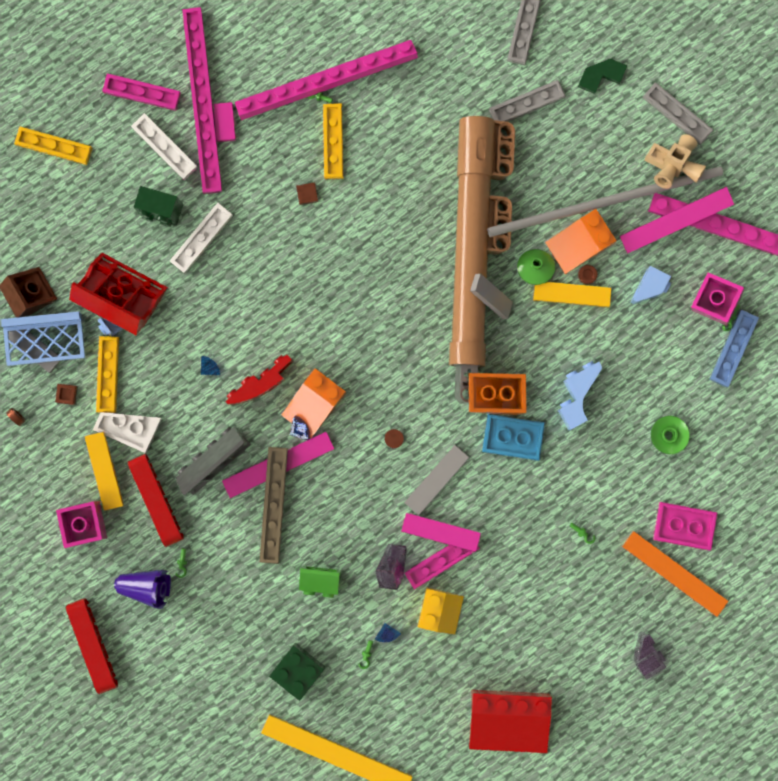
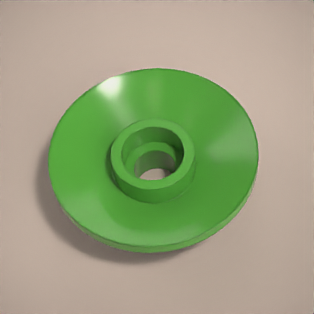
[517,249,555,285]
[651,416,690,454]

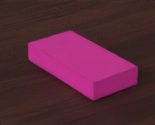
[213,102,236,142]

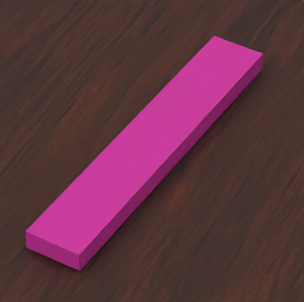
[619,187,734,254]
[222,432,334,498]

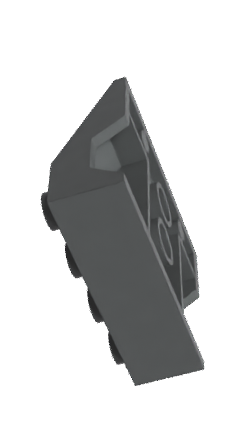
[176,427,251,496]

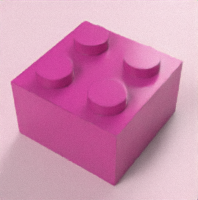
[691,272,744,326]
[56,501,107,548]

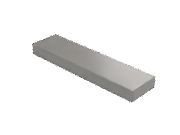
[507,0,541,66]
[489,80,566,122]
[642,82,713,145]
[404,445,469,515]

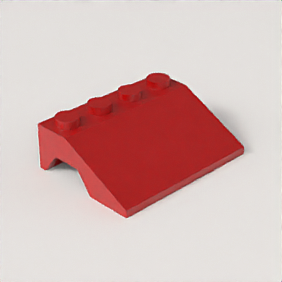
[69,253,168,335]
[469,690,552,753]

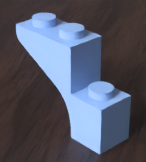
[557,361,602,430]

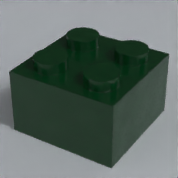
[133,186,183,227]
[269,643,325,701]

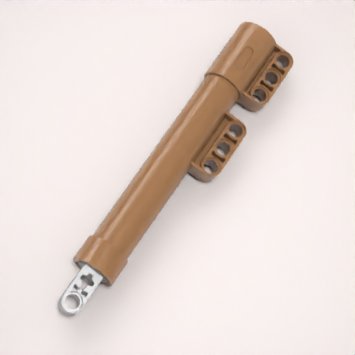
[449,116,515,404]

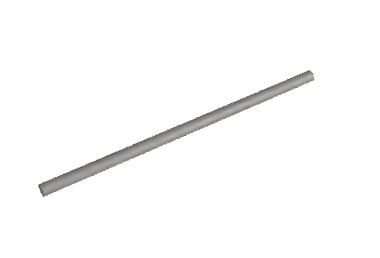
[487,166,723,237]

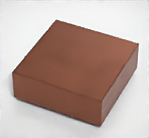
[296,182,318,205]
[55,384,78,405]

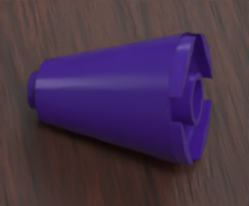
[114,570,171,609]

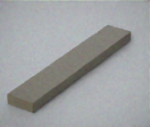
[259,447,288,564]

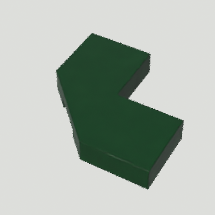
[578,59,627,94]

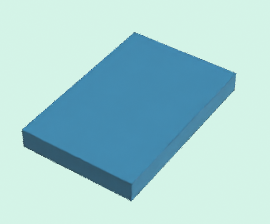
[482,414,545,461]

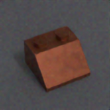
[0,267,57,318]

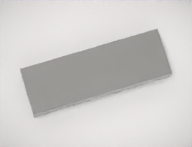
[470,274,513,319]
[9,330,61,373]

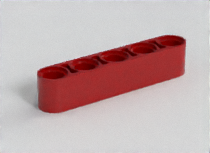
[128,453,184,547]
[66,598,118,695]

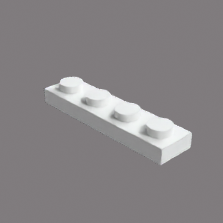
[131,113,198,181]
[170,203,233,274]

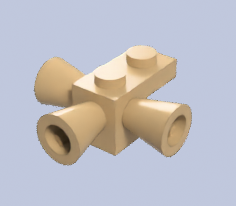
[644,134,706,189]

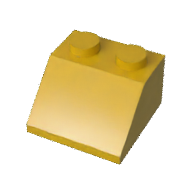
[418,587,464,634]

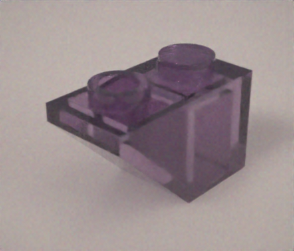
[633,632,666,680]

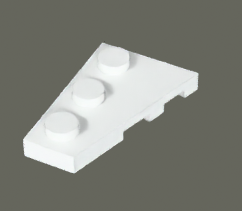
[93,412,162,453]

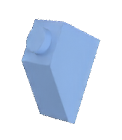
[630,266,671,304]

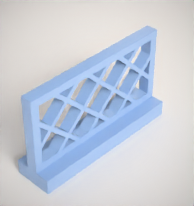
[1,311,85,366]

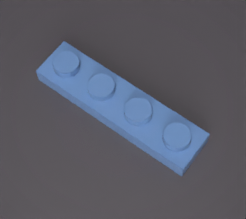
[709,310,759,388]

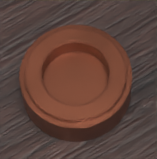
[578,265,598,285]
[6,408,25,426]
[385,429,404,448]

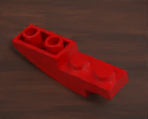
[225,354,293,405]

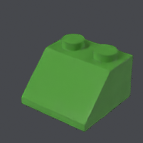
[299,566,341,598]

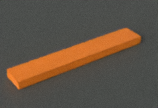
[622,531,729,617]

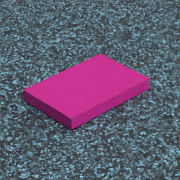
[653,502,717,551]

